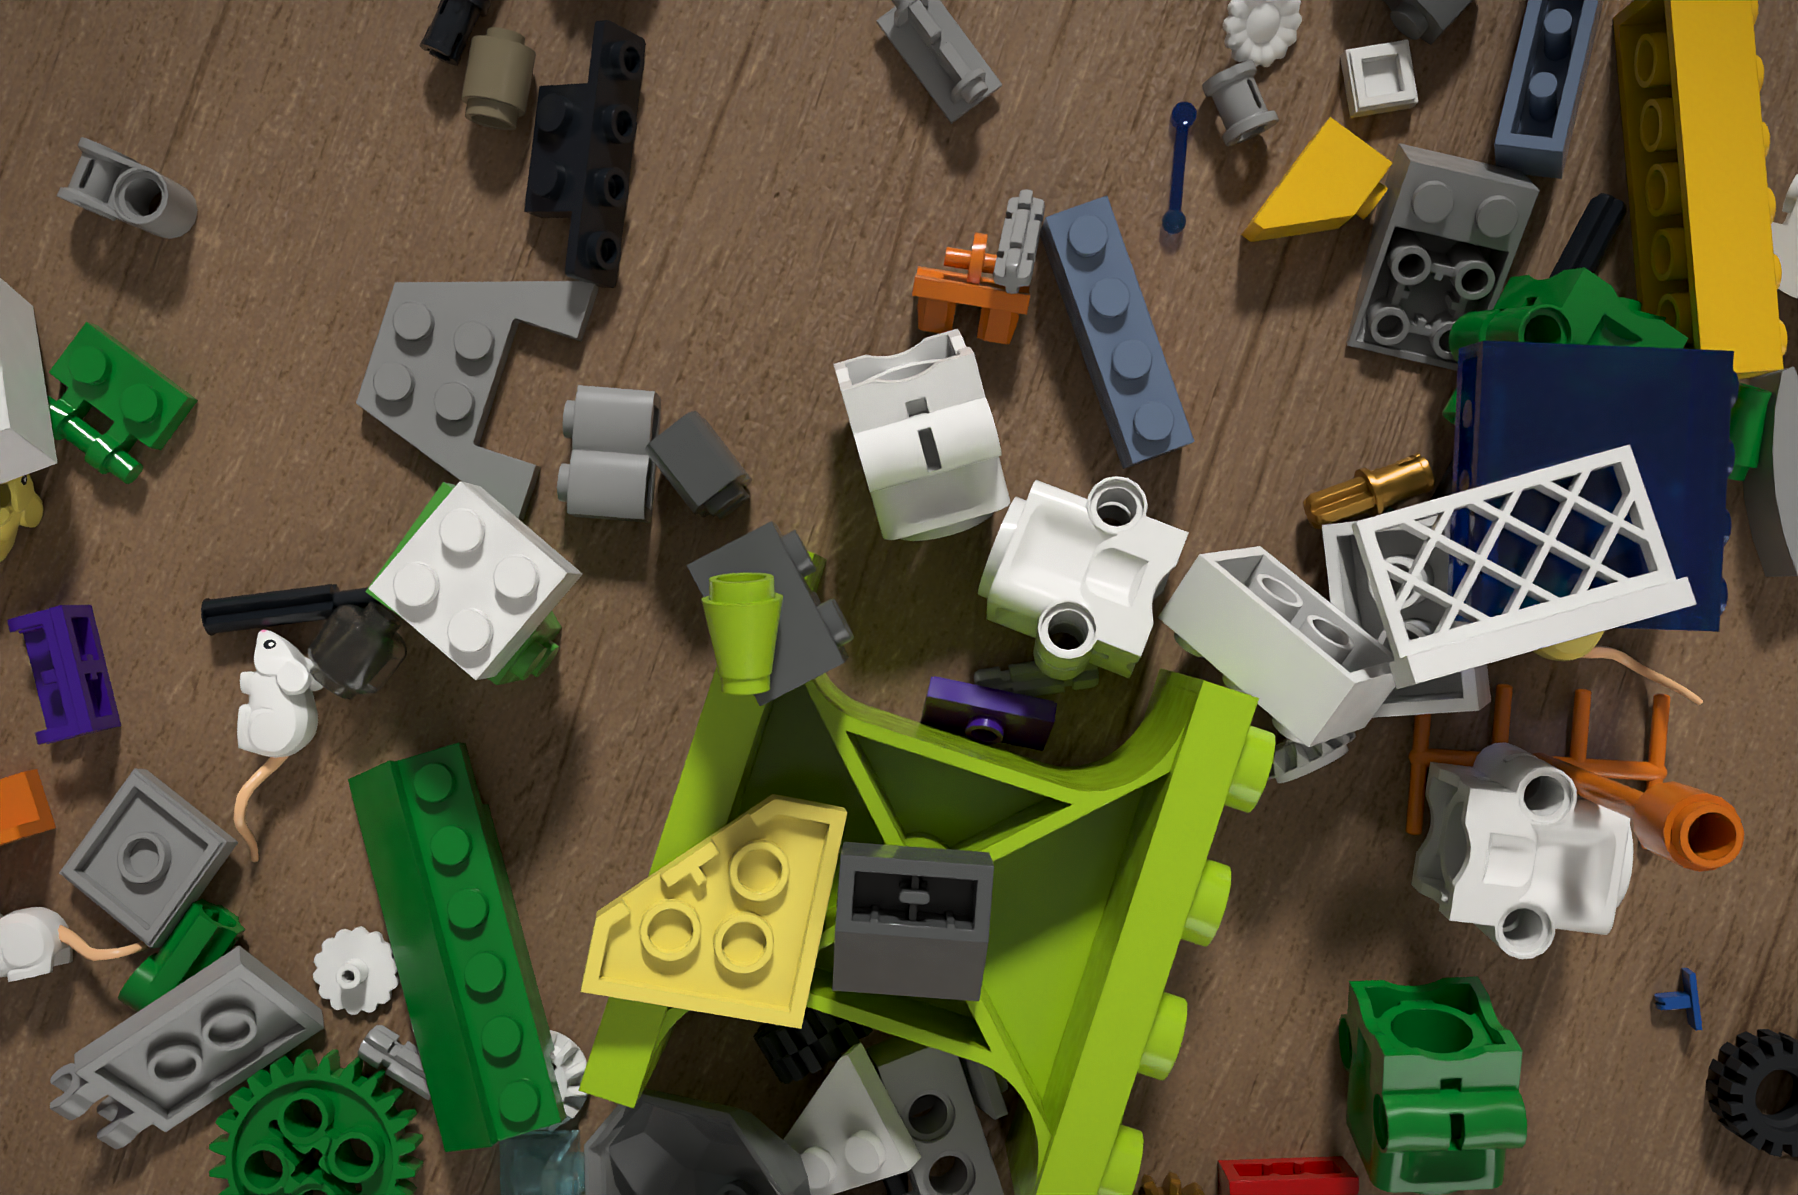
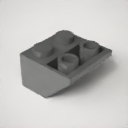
[832,842,994,1001]

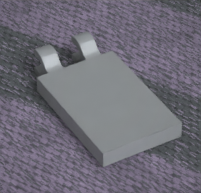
[50,946,324,1149]

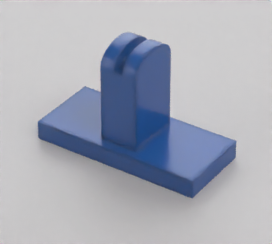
[1654,968,1702,1031]

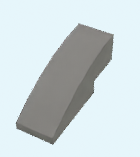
[1743,367,1798,577]

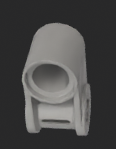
[57,137,198,239]

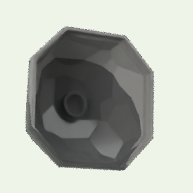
[584,1088,811,1195]

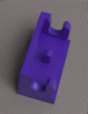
[7,605,121,745]

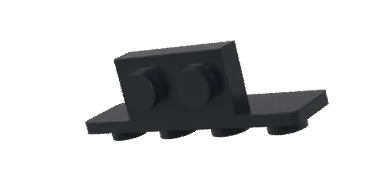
[524,20,646,288]

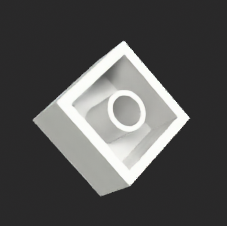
[368,481,582,680]

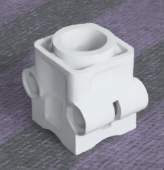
[834,329,1010,541]
[978,476,1189,681]
[1411,742,1633,959]

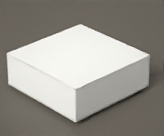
[1340,40,1418,118]

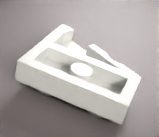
[783,1043,921,1195]

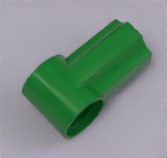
[118,899,246,1013]

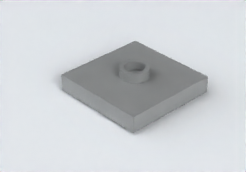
[59,768,238,948]

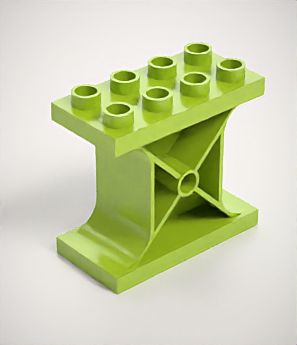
[578,551,1276,1195]

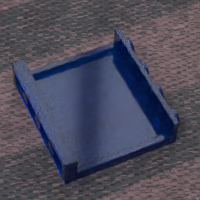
[1447,341,1739,632]

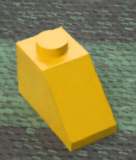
[1241,117,1393,242]

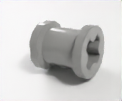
[1202,60,1279,146]

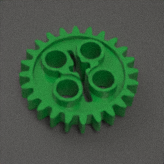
[209,1049,424,1195]

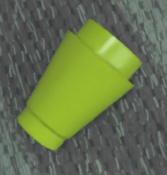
[701,573,783,695]

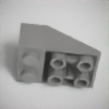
[1346,143,1540,373]

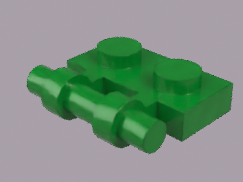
[47,322,198,484]

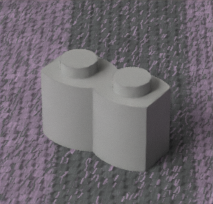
[557,385,661,523]

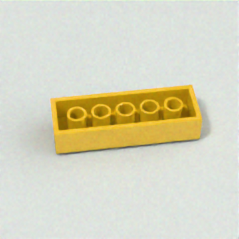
[1613,0,1788,389]

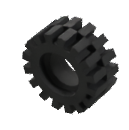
[753,1007,873,1084]
[1706,1029,1798,1157]

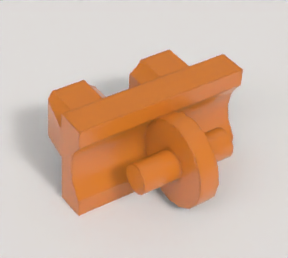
[912,232,1030,344]

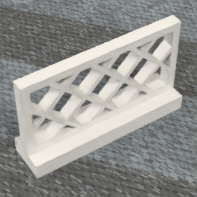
[1351,444,1697,689]

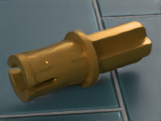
[1303,453,1434,529]

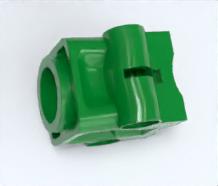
[1442,267,1689,485]
[1338,976,1527,1195]

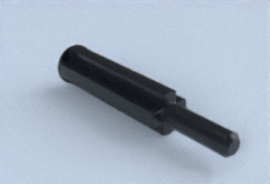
[201,584,383,636]

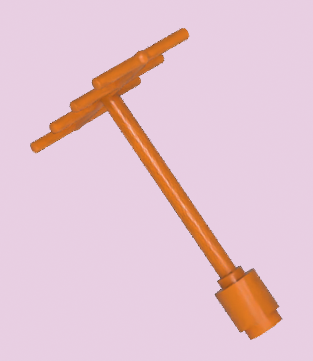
[1406,684,1744,872]

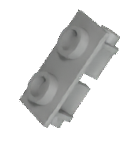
[876,0,1002,124]

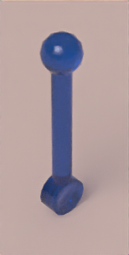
[1161,102,1197,234]

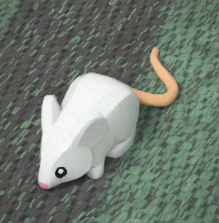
[234,629,326,862]
[0,907,150,982]

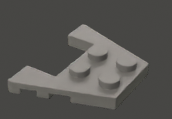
[356,281,599,520]

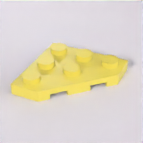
[581,794,848,1029]

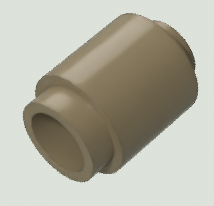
[461,27,536,130]

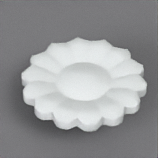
[1223,0,1302,67]
[313,926,400,1015]

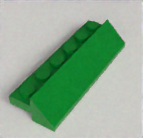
[348,742,567,1152]

